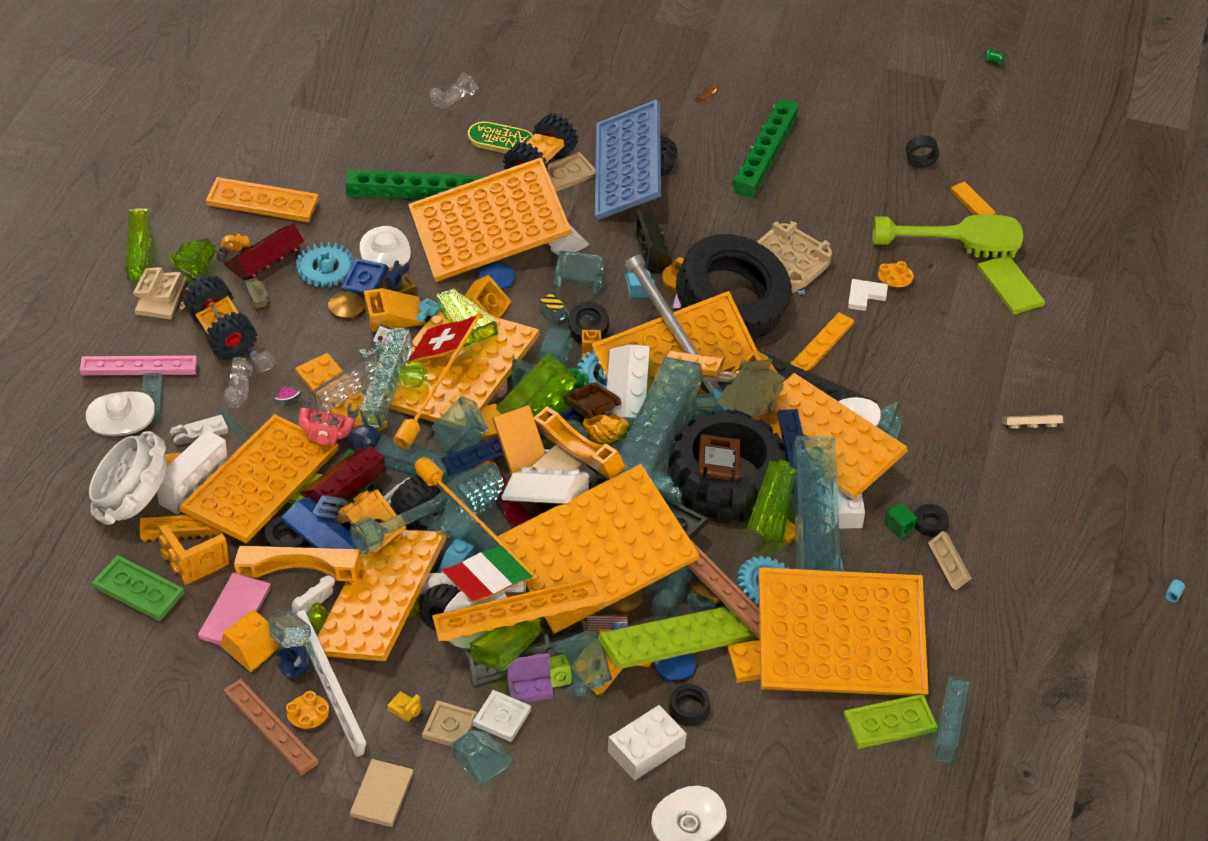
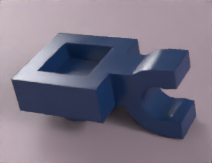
[385,260,409,291]

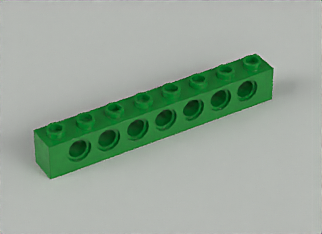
[732,98,799,199]
[345,169,487,200]

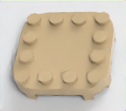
[757,221,832,293]

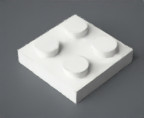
[473,690,531,742]

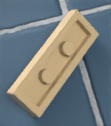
[1002,414,1063,428]
[928,531,972,590]

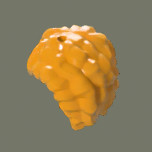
[582,413,629,446]

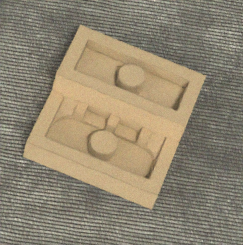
[133,267,183,303]

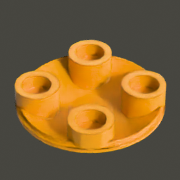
[878,261,914,287]
[286,691,330,729]

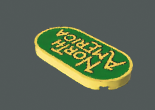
[468,122,533,154]

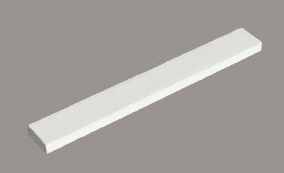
[295,610,366,757]

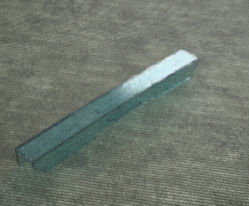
[216,405,248,441]

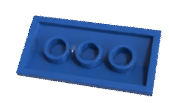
[281,497,366,554]

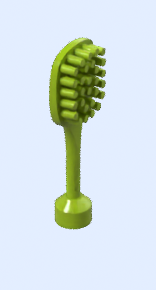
[872,214,1023,258]

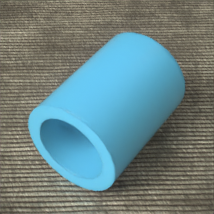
[1165,580,1185,602]

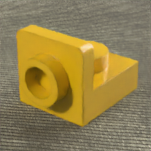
[387,691,421,722]

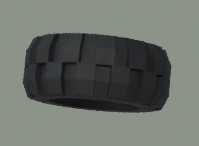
[667,410,788,523]

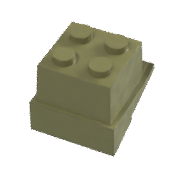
[717,359,785,416]

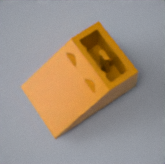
[364,288,426,332]

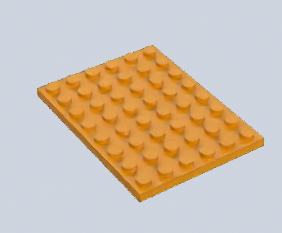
[408,158,572,282]
[367,302,540,432]
[498,464,700,634]
[758,567,929,696]

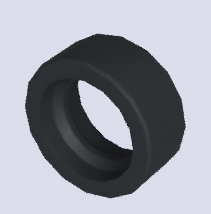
[905,135,939,168]
[669,684,710,726]

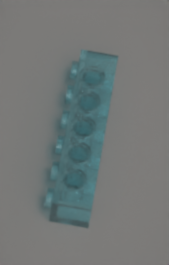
[359,328,413,427]

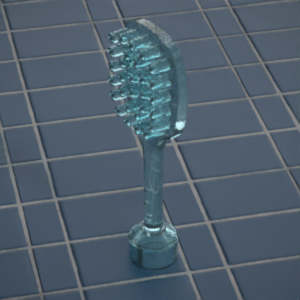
[350,463,504,554]

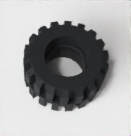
[390,476,445,529]

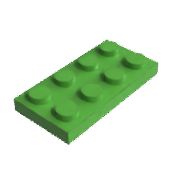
[92,555,185,622]

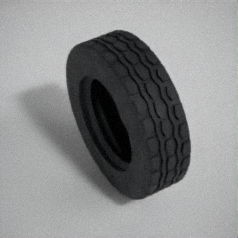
[676,234,792,340]

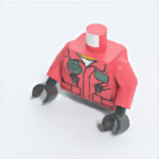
[299,394,359,445]

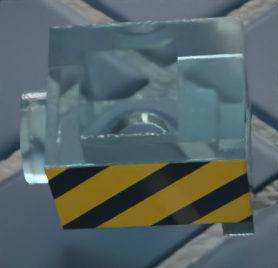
[540,292,568,325]

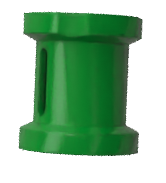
[985,48,1005,66]
[565,368,589,389]

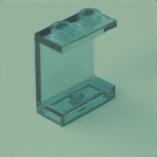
[554,251,605,294]
[432,396,488,455]
[554,630,612,696]

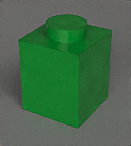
[884,503,917,539]

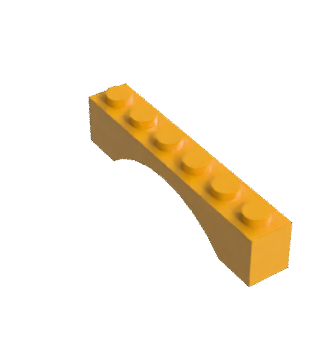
[534,406,626,479]
[234,546,362,582]

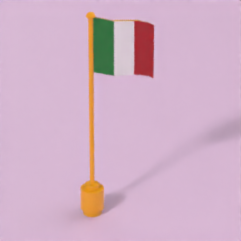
[414,457,539,602]

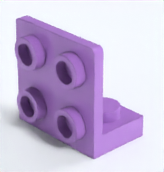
[507,653,554,703]

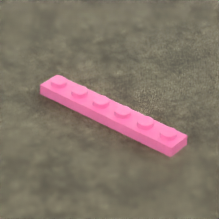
[80,356,197,375]

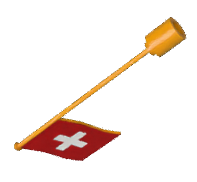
[392,312,483,450]

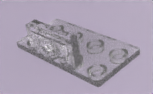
[314,353,377,412]

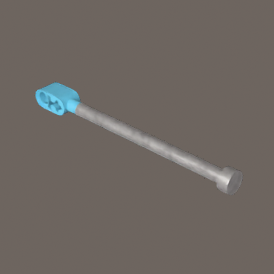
[625,255,741,414]

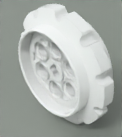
[89,431,167,525]

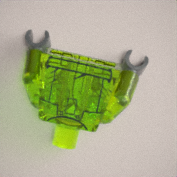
[169,238,227,282]

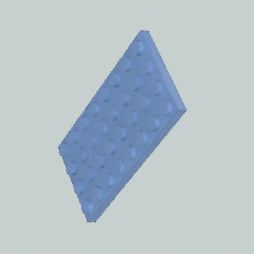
[595,99,661,220]

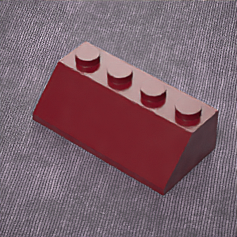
[224,223,305,279]
[300,446,385,511]

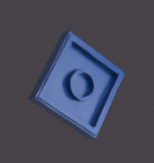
[341,258,389,296]

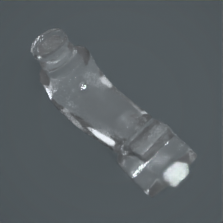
[429,72,479,110]
[223,358,253,409]

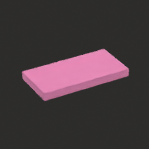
[198,573,271,645]

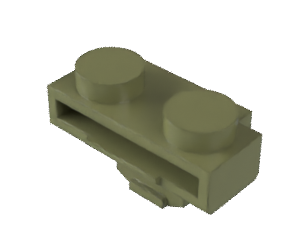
[245,278,269,309]

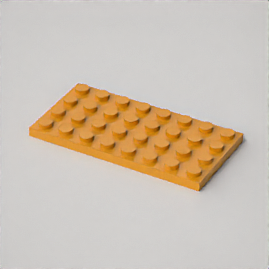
[591,291,757,404]
[751,373,908,500]
[180,414,339,544]
[317,528,447,661]

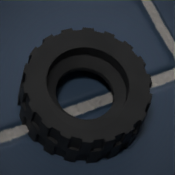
[568,301,609,343]
[264,515,309,548]

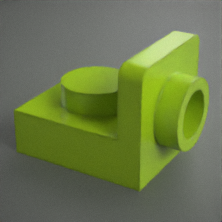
[549,654,572,688]

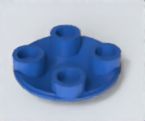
[479,263,515,288]
[654,653,696,682]

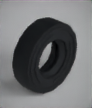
[914,504,949,537]

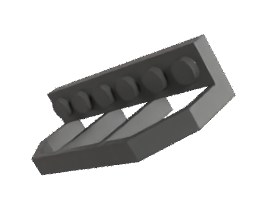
[460,617,590,686]

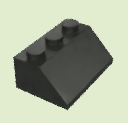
[635,210,672,273]

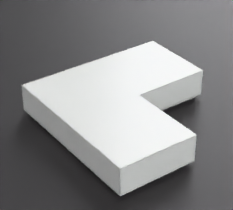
[848,279,888,311]

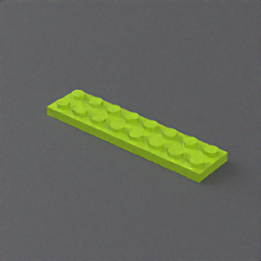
[598,606,757,669]

